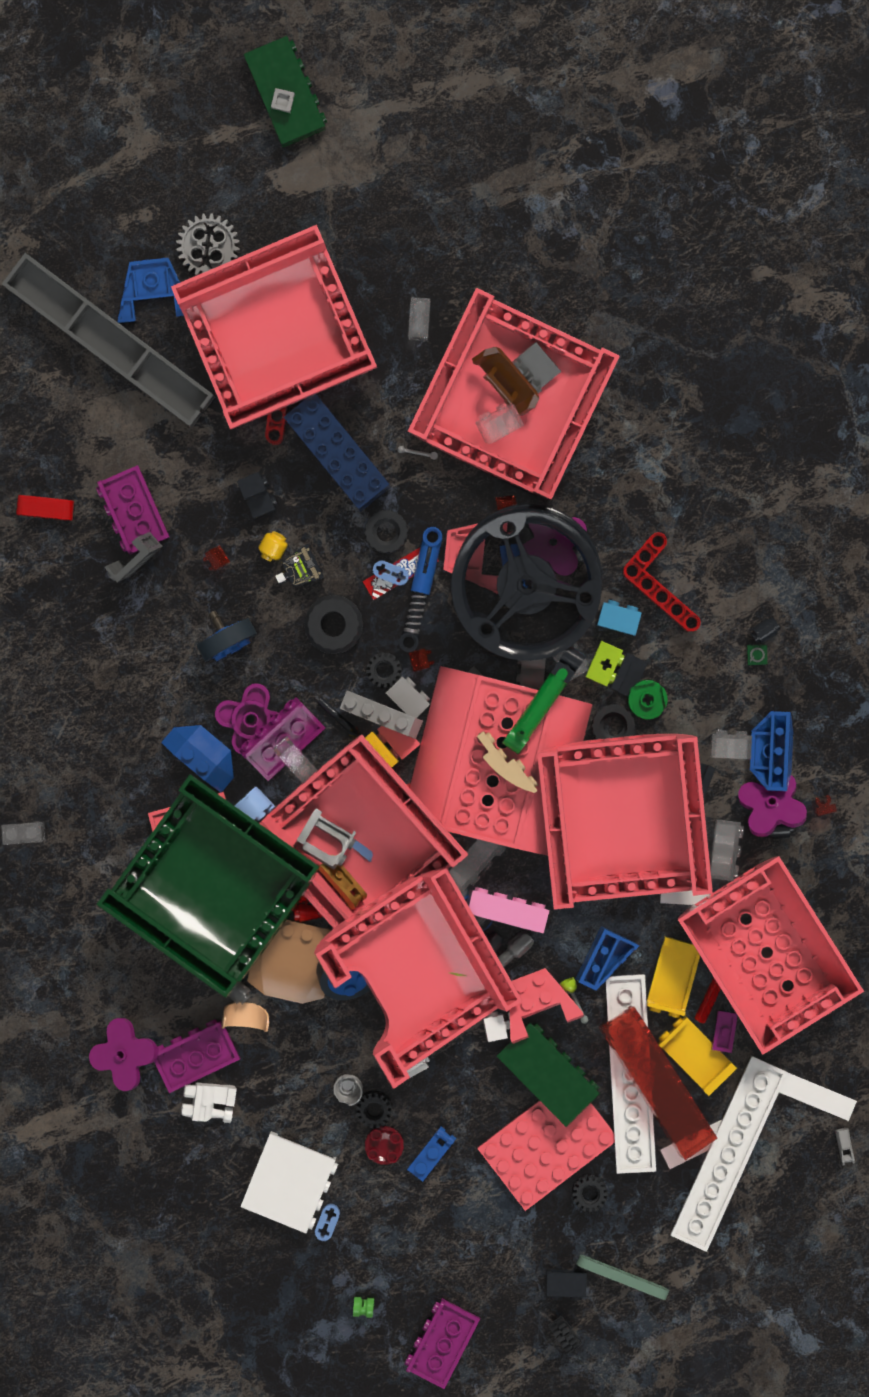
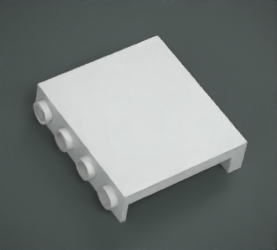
[241,1131,338,1233]

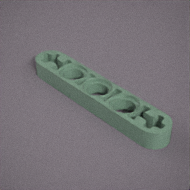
[576,1255,670,1300]

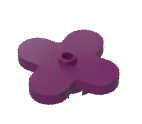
[520,517,587,576]
[215,683,278,754]
[738,775,807,837]
[89,1018,158,1091]

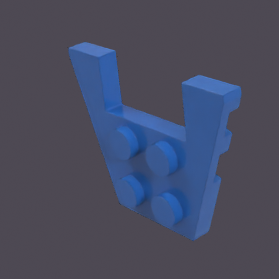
[118,258,184,323]

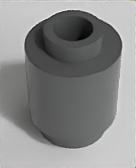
[229,981,251,1005]

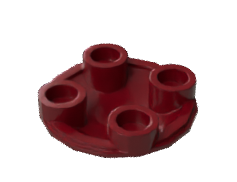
[365,1126,404,1165]

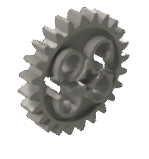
[176,214,240,276]

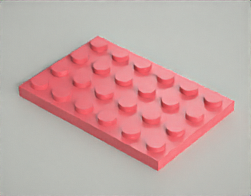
[477,1100,615,1211]

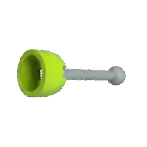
[560,977,588,1024]

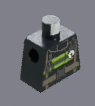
[275,544,324,587]

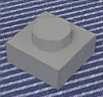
[271,88,295,113]

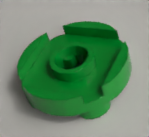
[628,680,668,719]

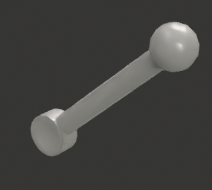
[397,446,438,460]

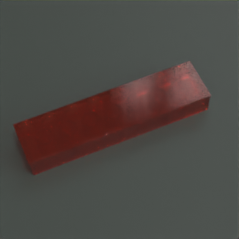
[598,1006,718,1160]

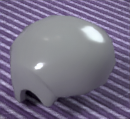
[333,1074,363,1106]

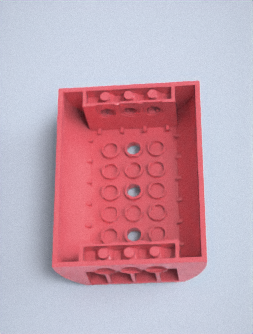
[678,856,864,1055]

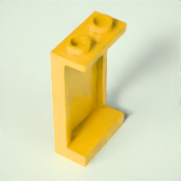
[646,936,700,1018]

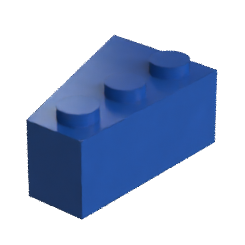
[575,926,639,990]

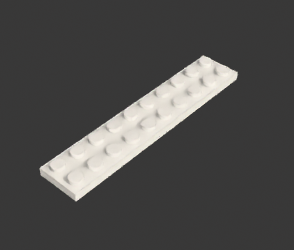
[605,974,656,1174]
[670,1056,788,1252]

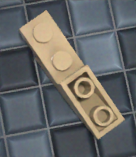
[477,732,538,793]

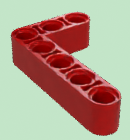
[623,532,701,632]

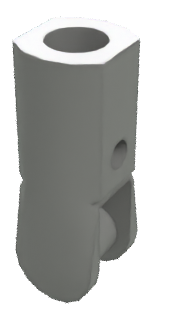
[835,1128,855,1165]

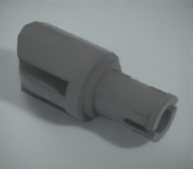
[498,931,534,968]

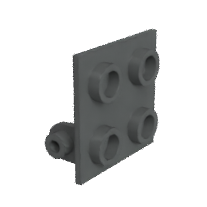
[512,342,561,394]

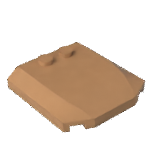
[247,920,333,1004]

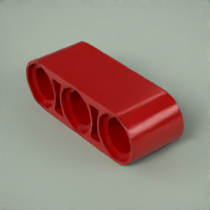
[265,406,288,445]
[16,495,74,521]

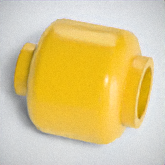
[259,531,288,562]

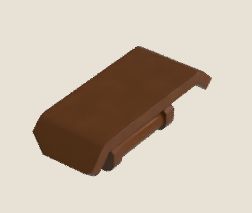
[472,347,539,416]

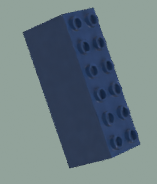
[284,394,391,512]

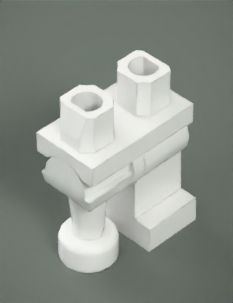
[181,1082,236,1123]

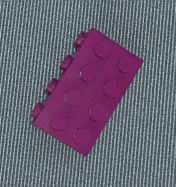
[96,465,170,555]
[239,697,325,781]
[154,1019,241,1093]
[404,1298,480,1389]

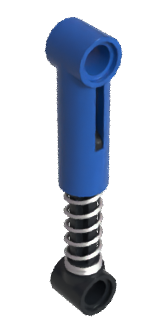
[399,527,442,652]

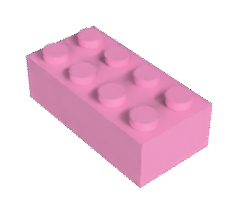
[467,887,549,933]

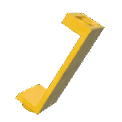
[658,1016,737,1096]

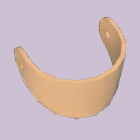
[222,1002,269,1032]

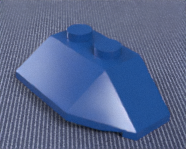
[750,711,793,791]
[161,725,234,792]

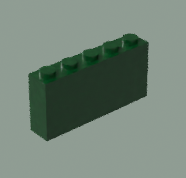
[244,36,328,148]
[497,1023,600,1127]

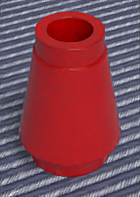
[293,903,322,923]

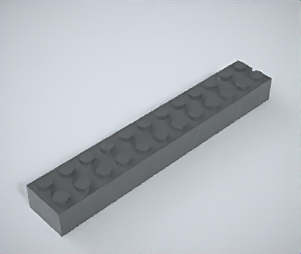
[2,253,215,428]

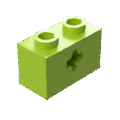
[585,641,625,687]

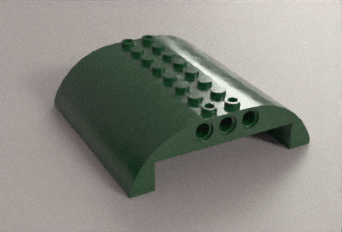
[96,775,319,998]

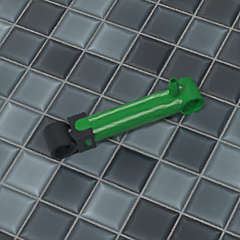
[502,646,586,754]

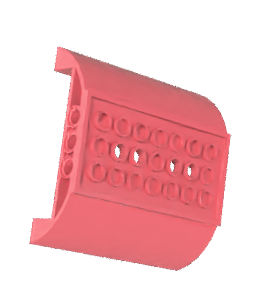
[410,666,592,856]

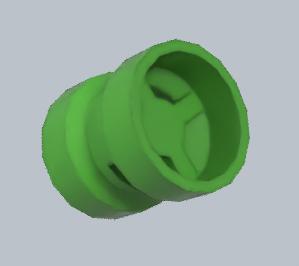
[353,1297,374,1318]

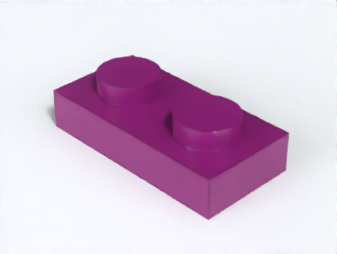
[712,1011,738,1053]

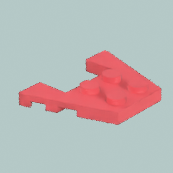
[443,522,508,594]
[510,968,584,1044]

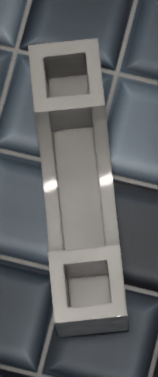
[340,691,423,739]

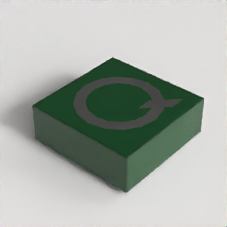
[747,645,767,665]

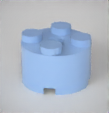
[235,787,275,823]

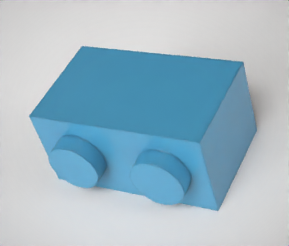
[597,600,642,636]

